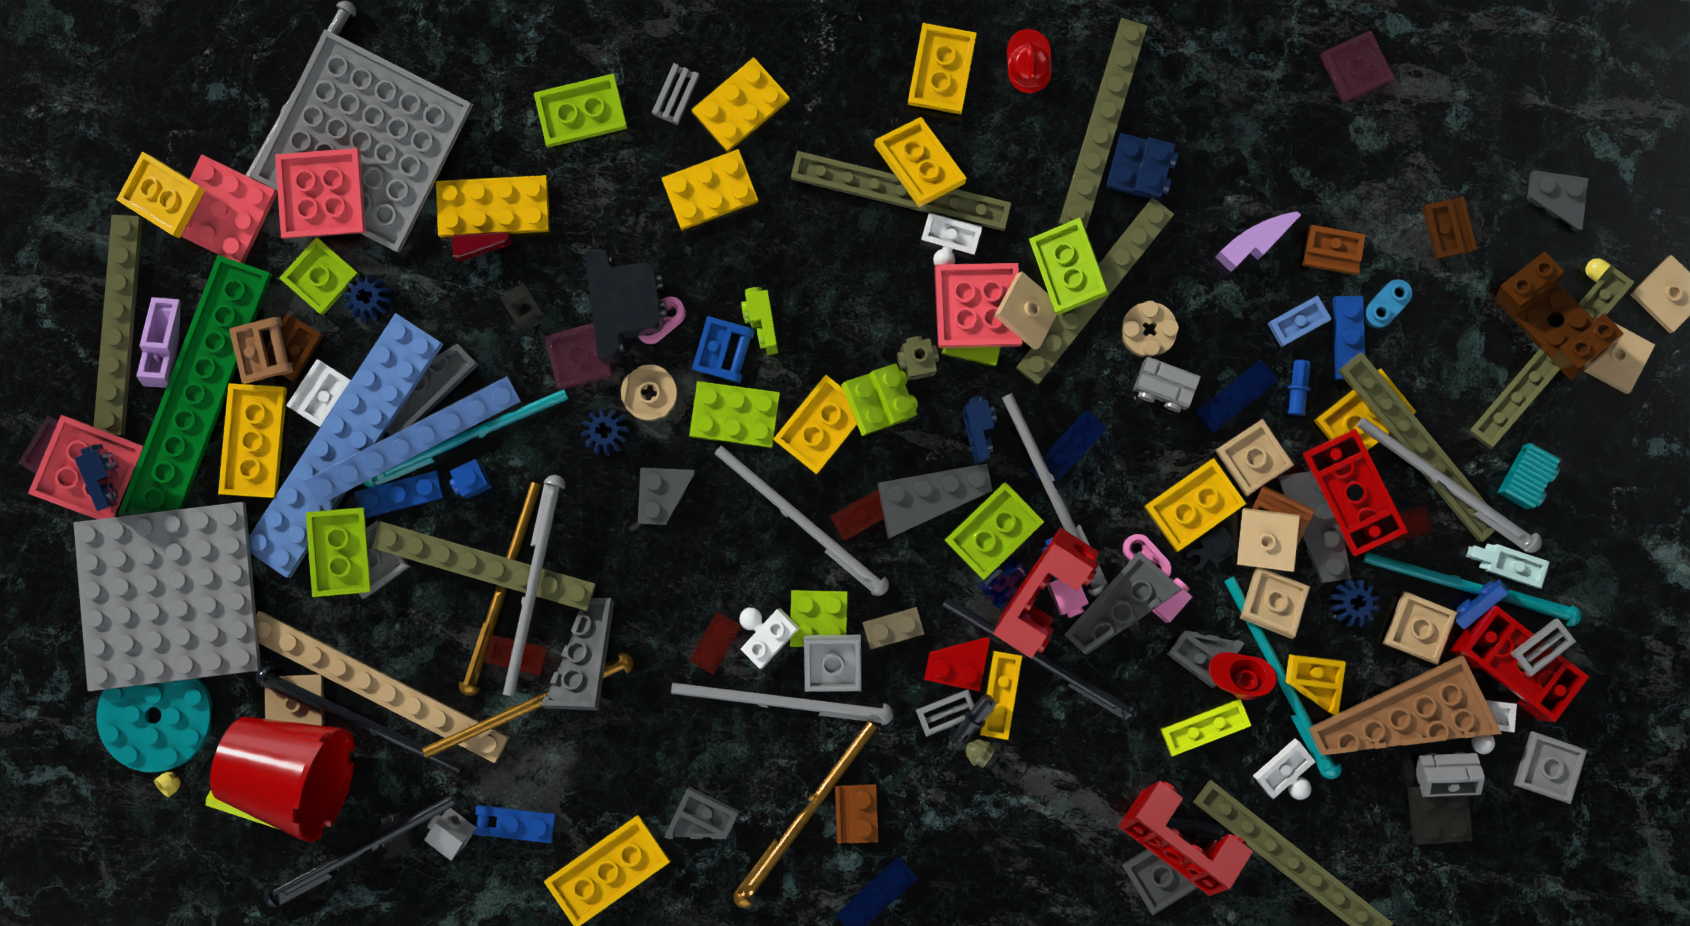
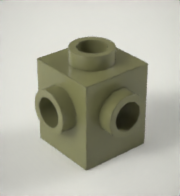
[897,336,939,381]

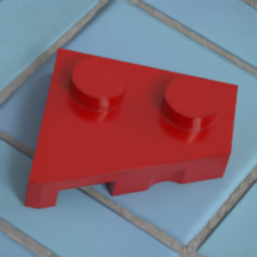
[924,637,990,691]

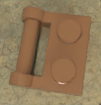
[229,317,293,384]

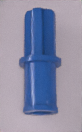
[1288,360,1311,416]

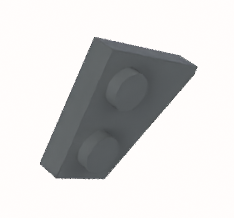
[1527,170,1588,232]
[638,468,695,525]
[1167,630,1245,688]
[664,787,739,839]

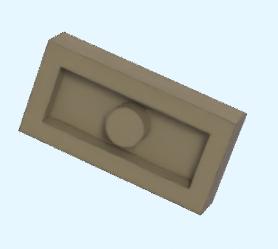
[863,607,924,650]

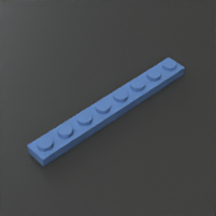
[304,376,521,506]

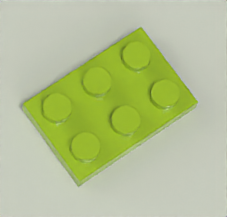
[534,74,627,148]
[1029,218,1109,315]
[689,381,780,448]
[944,482,1044,581]
[305,508,371,597]

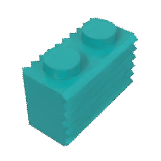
[1497,443,1560,509]

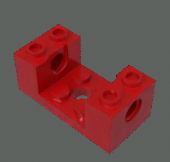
[1301,429,1408,557]
[993,527,1099,659]
[1449,606,1589,722]
[1118,781,1253,896]

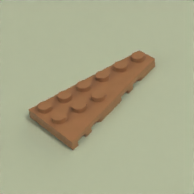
[1308,656,1502,755]

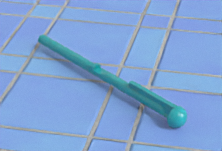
[363,389,568,488]
[1363,552,1582,627]
[1224,576,1342,779]

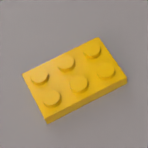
[908,23,976,114]
[692,57,790,152]
[874,117,966,207]
[662,149,758,231]
[117,152,206,238]
[1314,369,1416,451]
[773,375,857,475]
[1144,458,1246,552]

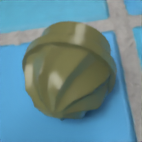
[966,739,995,768]

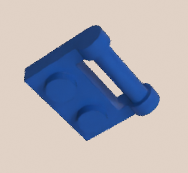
[692,316,755,384]

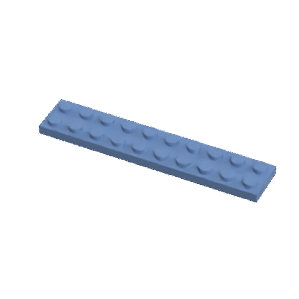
[249,313,444,578]

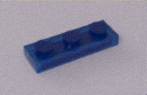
[1195,359,1279,433]
[1030,410,1107,485]
[836,856,918,926]

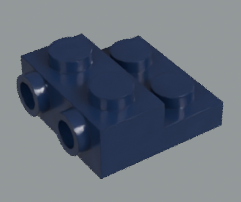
[1105,133,1178,201]
[962,396,997,465]
[74,444,119,511]

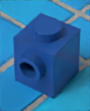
[449,459,493,499]

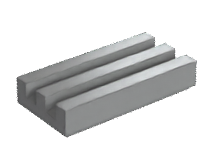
[652,63,699,125]
[1510,619,1576,676]
[916,689,975,737]

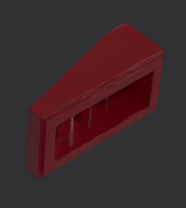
[452,232,512,262]

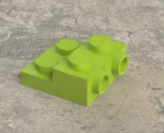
[741,287,778,355]
[841,364,918,436]

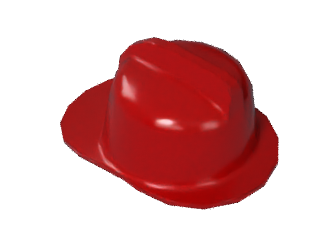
[1007,29,1052,94]
[1209,652,1276,700]

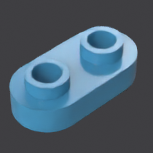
[1364,279,1412,328]

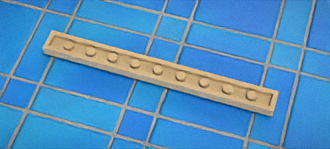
[256,611,509,763]

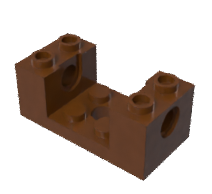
[1495,252,1624,381]

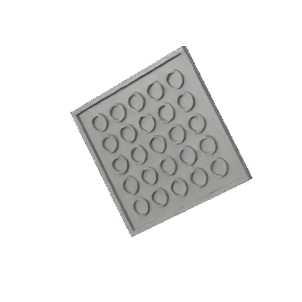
[251,29,473,253]
[74,502,261,691]

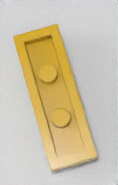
[980,651,1022,740]

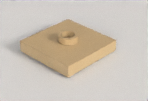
[1630,255,1690,333]
[994,272,1057,350]
[1585,323,1655,394]
[1215,419,1294,496]
[1237,508,1301,572]
[1240,567,1310,639]
[1383,591,1457,665]
[265,675,324,726]

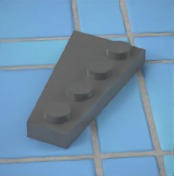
[386,344,478,436]
[878,464,992,539]
[1276,472,1351,583]
[1064,551,1183,654]
[541,598,614,710]

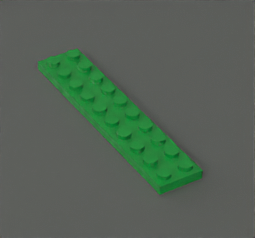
[118,255,272,516]

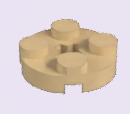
[1122,301,1179,357]
[621,365,678,421]

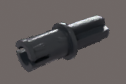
[953,694,996,744]
[1166,816,1225,841]

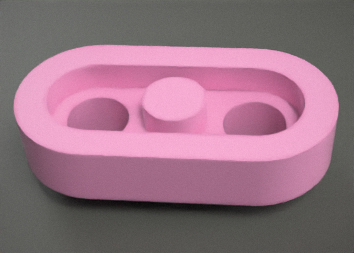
[638,297,686,344]
[1123,534,1171,577]

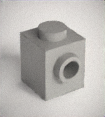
[424,808,476,861]

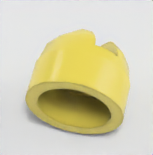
[1586,258,1611,283]
[154,772,180,797]

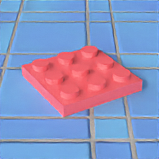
[275,148,366,239]
[181,154,278,264]
[935,263,1022,348]
[28,415,144,519]

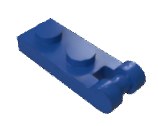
[473,805,556,843]

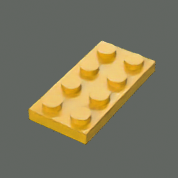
[436,175,550,237]
[218,383,287,498]
[544,814,670,926]

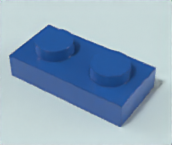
[1456,579,1508,629]

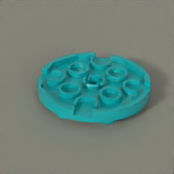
[97,678,213,772]

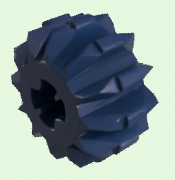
[343,275,392,322]
[581,408,629,456]
[1331,580,1380,627]

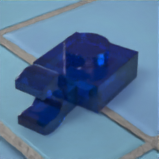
[978,558,1028,608]

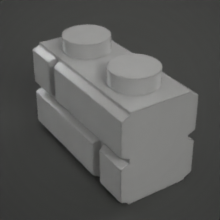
[1133,357,1200,412]
[1416,752,1485,797]

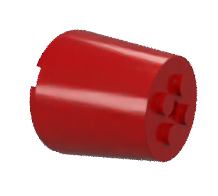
[210,716,355,842]

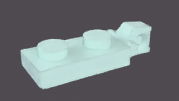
[1466,544,1549,589]

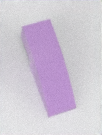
[1215,211,1301,272]
[137,297,181,388]

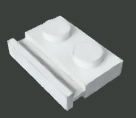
[286,359,351,427]

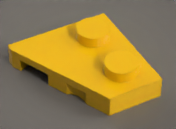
[1285,654,1346,715]

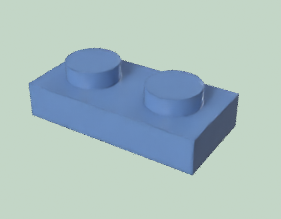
[1267,295,1331,347]

